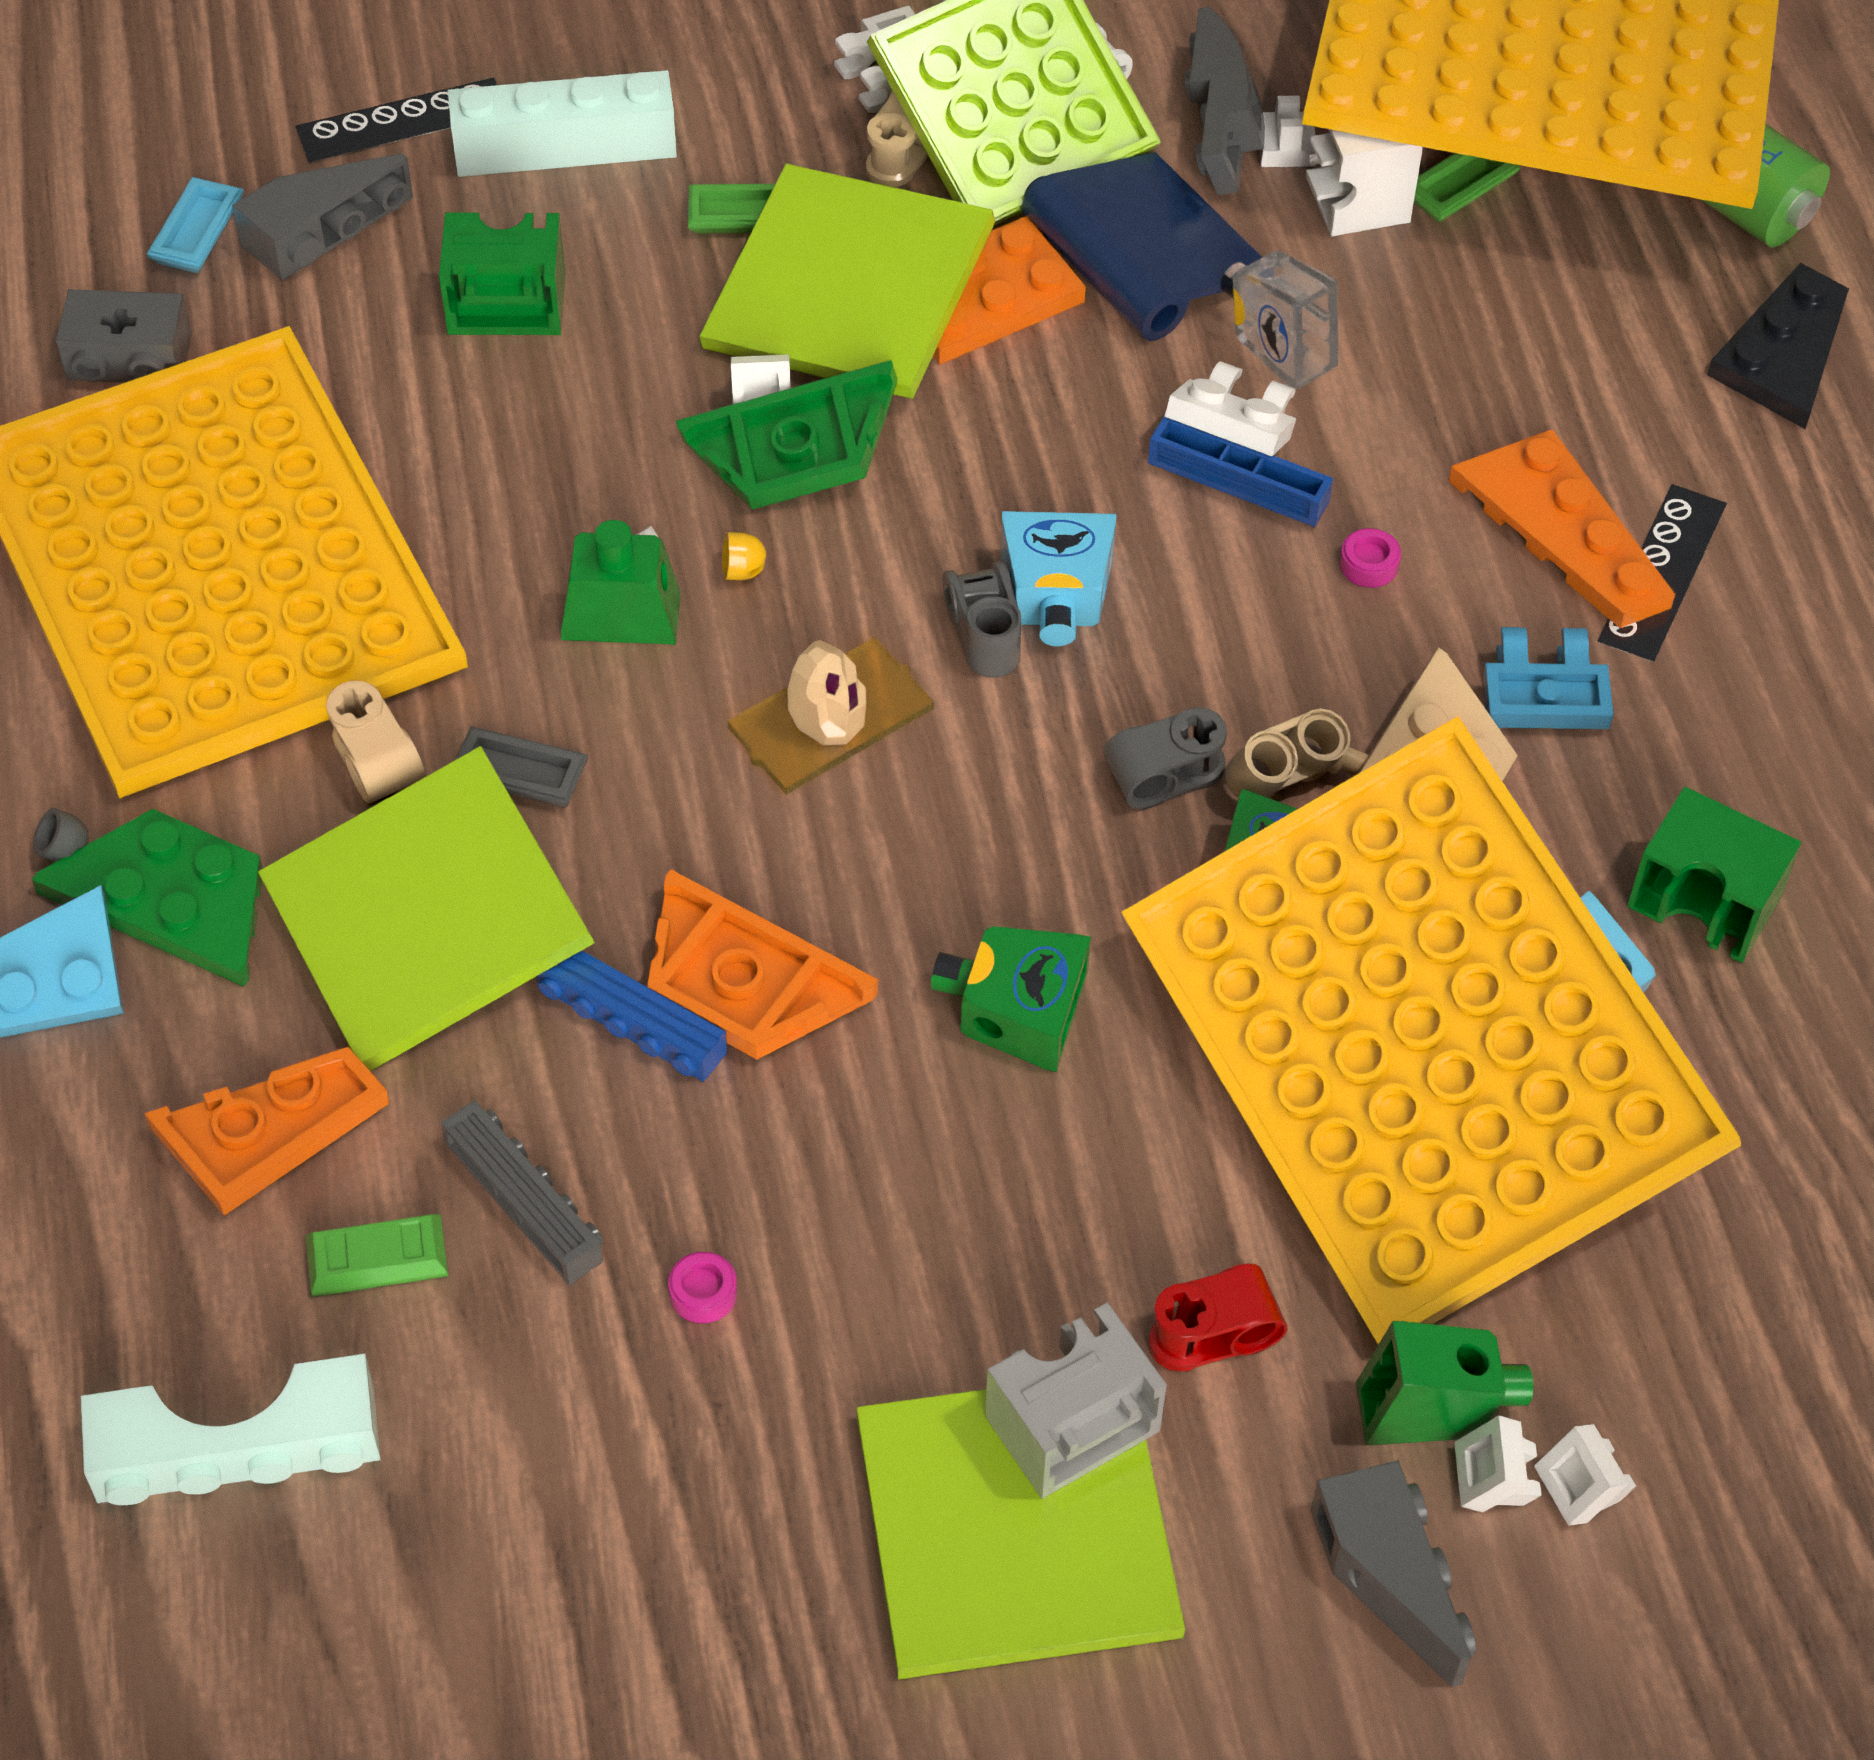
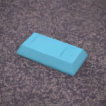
[147,177,244,274]

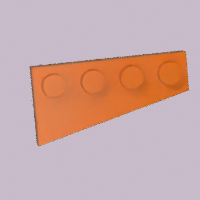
[1448,429,1675,628]

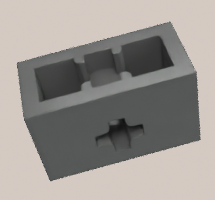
[56,289,192,382]

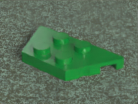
[676,360,898,510]
[32,808,263,987]

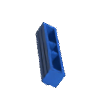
[1148,415,1333,527]
[537,951,727,1082]

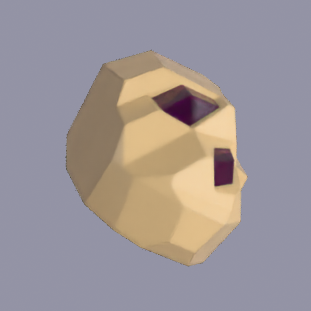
[787,640,866,745]

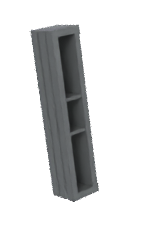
[441,1100,604,1286]

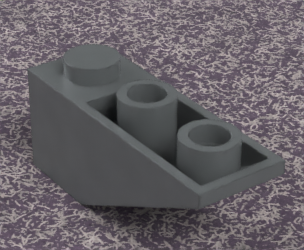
[232,153,413,280]
[1311,1460,1476,1687]

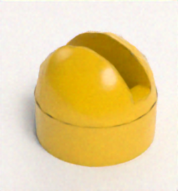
[722,532,767,581]

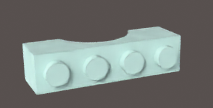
[81,1354,381,1505]

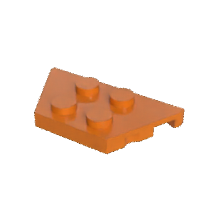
[647,869,878,1060]

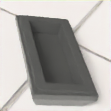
[456,726,588,808]

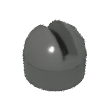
[33,808,89,862]

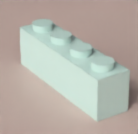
[448,70,677,177]

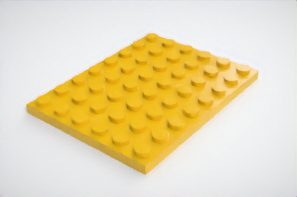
[1302,0,1779,209]
[0,326,468,799]
[1121,716,1741,1344]

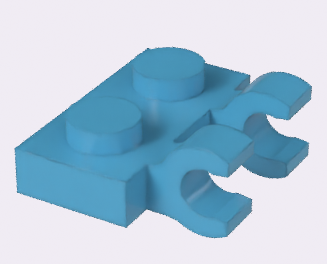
[1482,627,1613,729]

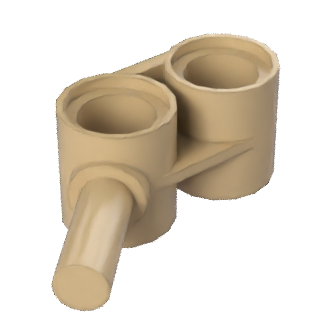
[1225,708,1369,798]

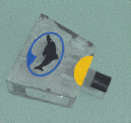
[1221,251,1339,390]

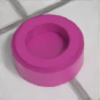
[1340,528,1401,588]
[668,1252,737,1323]

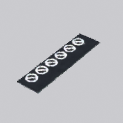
[295,77,497,163]
[1597,484,1727,662]

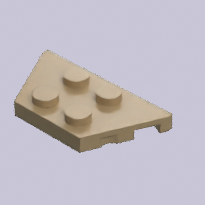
[1358,648,1518,781]

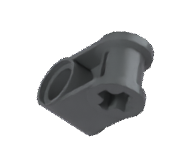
[942,560,1021,677]
[1103,707,1227,810]

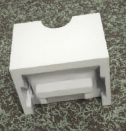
[1306,129,1423,237]

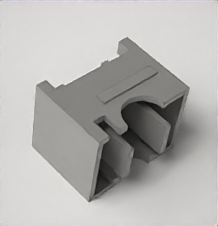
[985,1302,1167,1499]

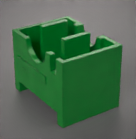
[439,212,566,335]
[1627,786,1802,963]

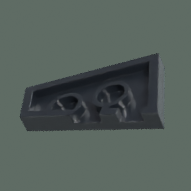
[1707,263,1849,430]

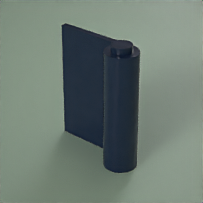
[1022,152,1277,341]

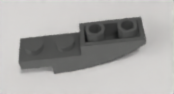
[1185,6,1265,196]

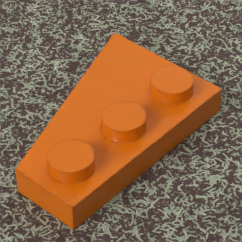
[144,1047,390,1216]

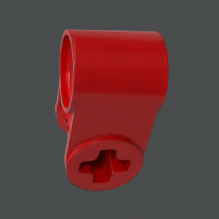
[1148,1263,1288,1372]

